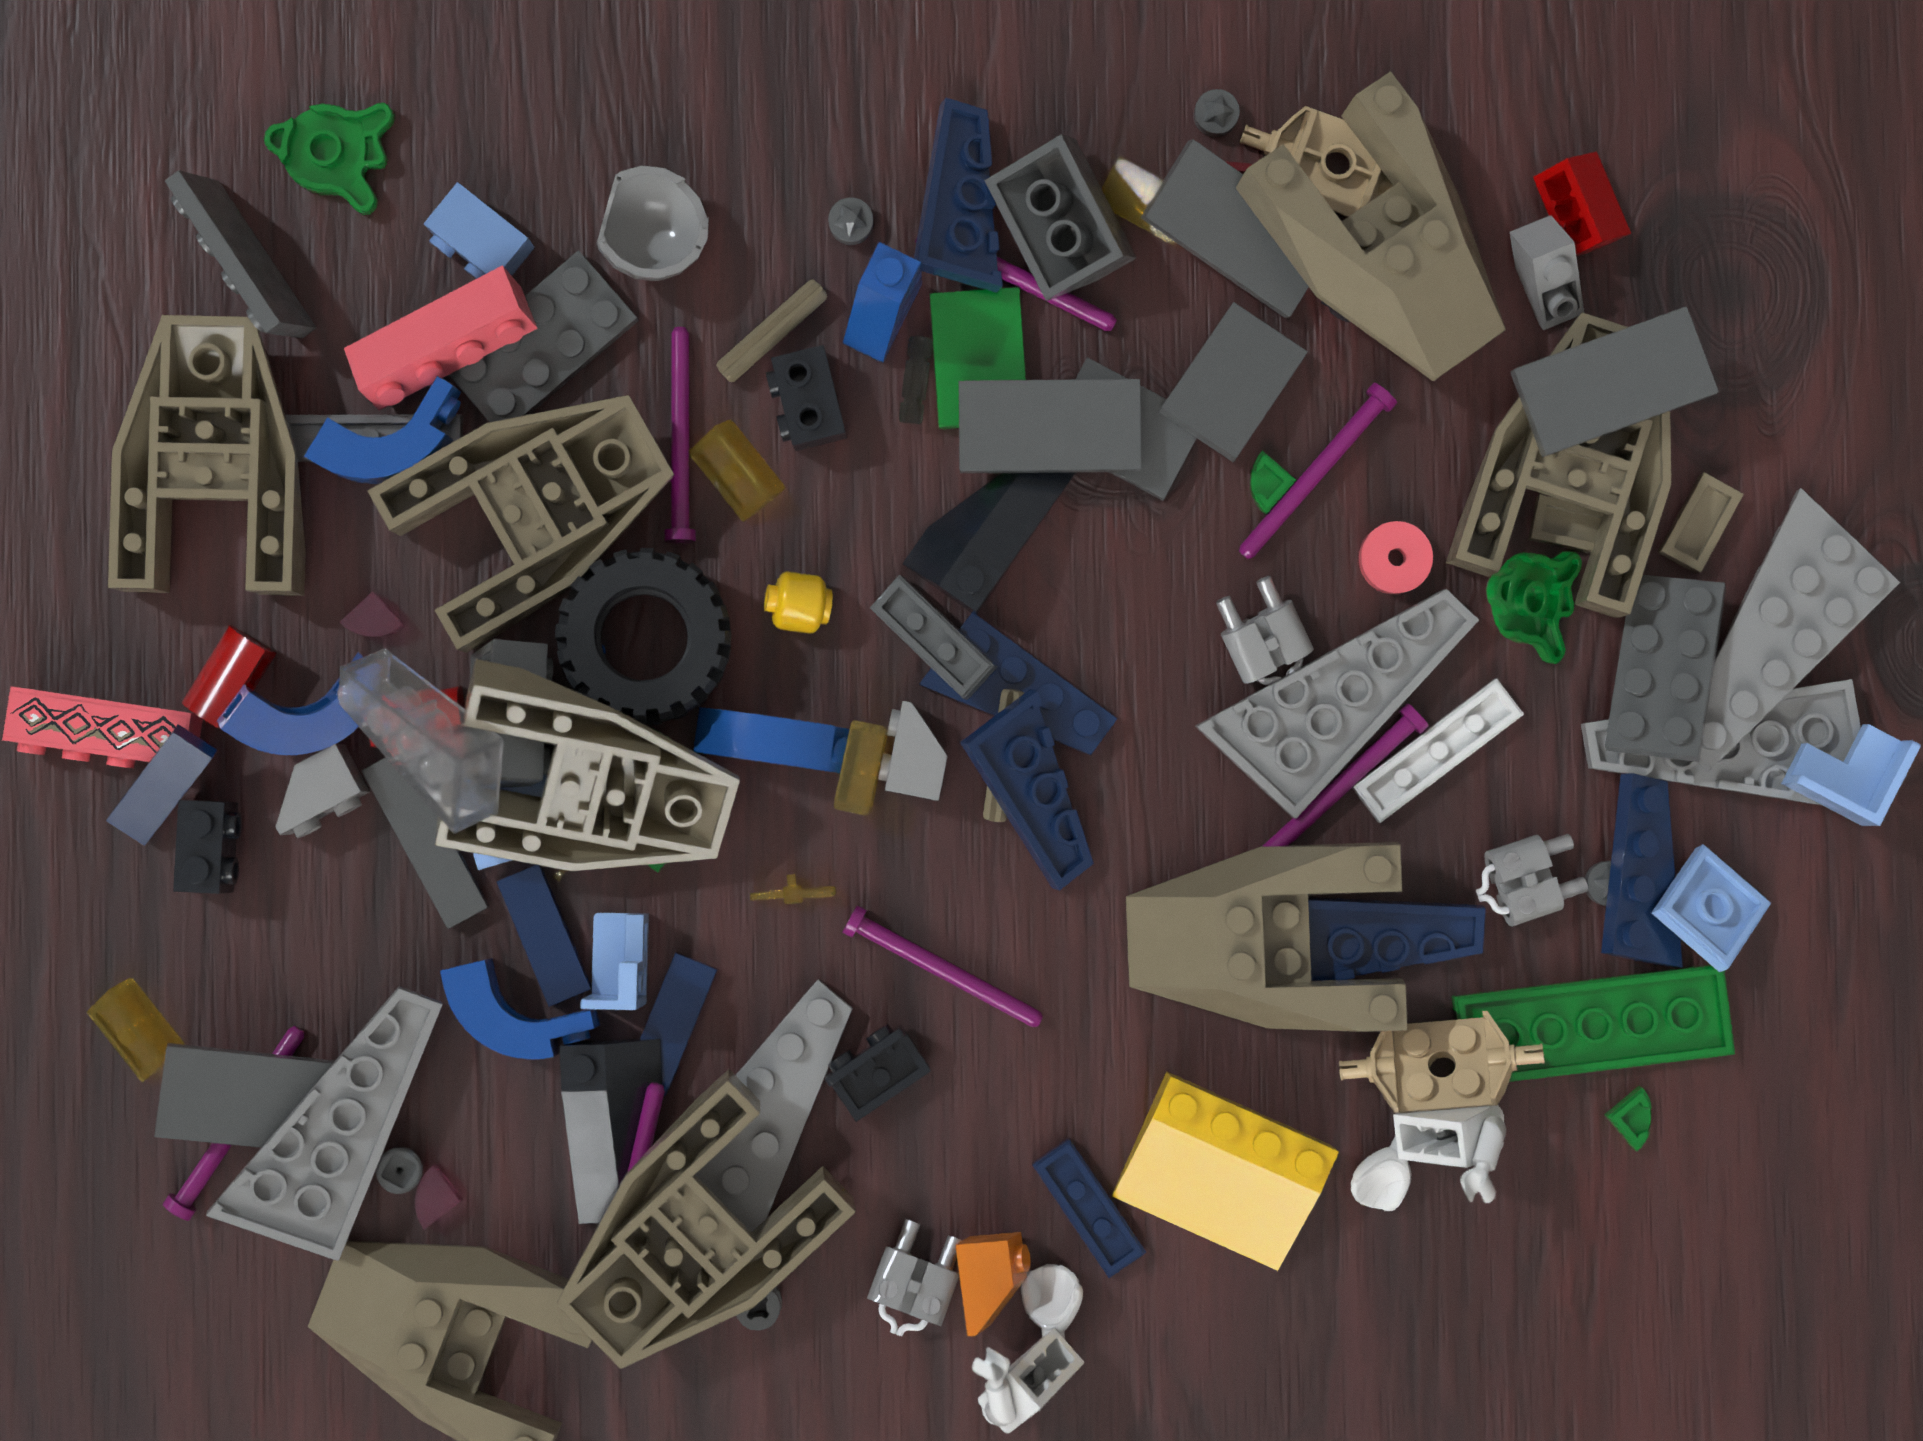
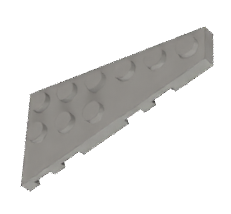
[1698,488,1900,771]
[1195,589,1479,819]
[1581,679,1861,806]
[695,979,853,1232]
[206,986,442,1261]

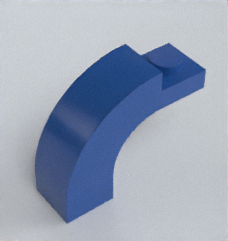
[304,376,461,484]
[217,652,380,755]
[693,707,861,775]
[440,958,600,1059]

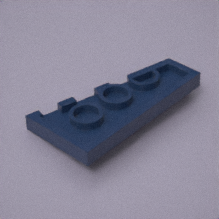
[919,612,1117,755]
[960,689,1094,891]
[1601,773,1683,968]

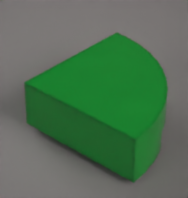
[1250,451,1296,515]
[1604,1086,1652,1151]

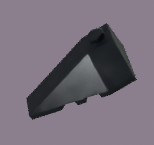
[902,472,1076,615]
[560,1039,662,1224]

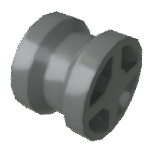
[736,1286,783,1331]

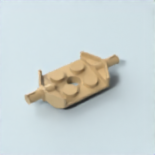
[1240,106,1393,217]
[1339,1011,1545,1114]

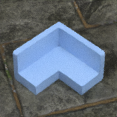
[1781,724,1921,826]
[581,913,649,1010]

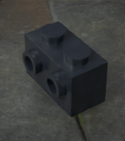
[765,345,847,451]
[173,800,242,894]

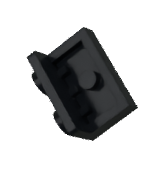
[825,1024,932,1122]

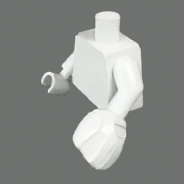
[1351,1105,1506,1211]
[972,1264,1085,1434]

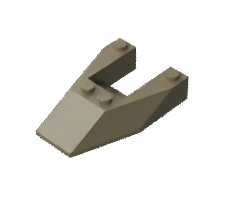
[1236,71,1506,381]
[1446,312,1671,618]
[108,315,306,596]
[367,395,674,653]
[435,659,740,871]
[1126,842,1407,1032]
[556,1069,856,1369]
[308,1240,593,1441]

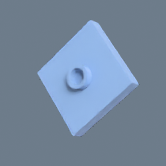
[1651,844,1771,972]

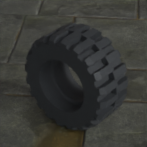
[555,548,731,726]

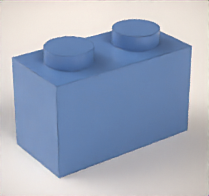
[424,182,535,279]

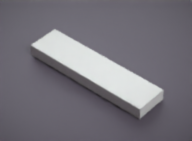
[1352,679,1524,823]

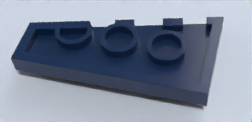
[914,98,1003,293]
[1308,897,1486,981]

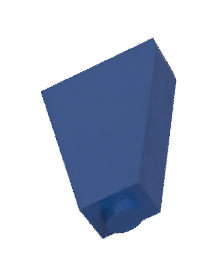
[843,242,922,363]

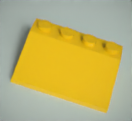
[1112,1071,1339,1271]

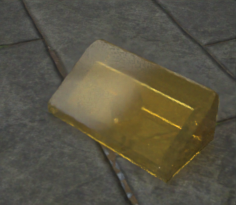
[1102,156,1175,245]
[689,420,785,522]
[834,720,888,816]
[87,978,185,1082]

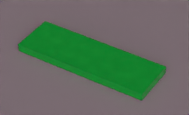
[1452,964,1735,1082]

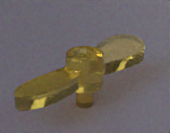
[750,874,836,904]

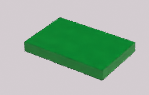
[930,287,1026,429]

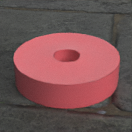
[1359,521,1433,594]

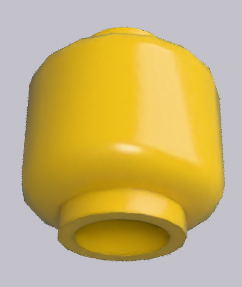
[764,571,833,634]

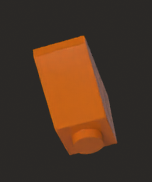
[956,1232,1030,1336]

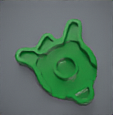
[264,103,395,215]
[1486,551,1582,664]

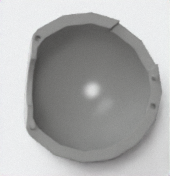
[597,166,709,281]

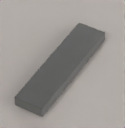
[362,749,490,929]

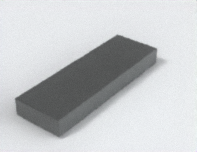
[870,575,998,700]

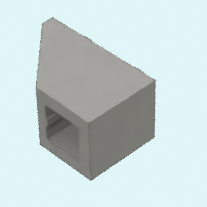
[1510,215,1584,330]
[878,701,947,801]
[276,744,370,838]

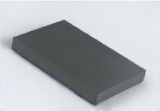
[1159,302,1308,462]
[1075,357,1196,501]

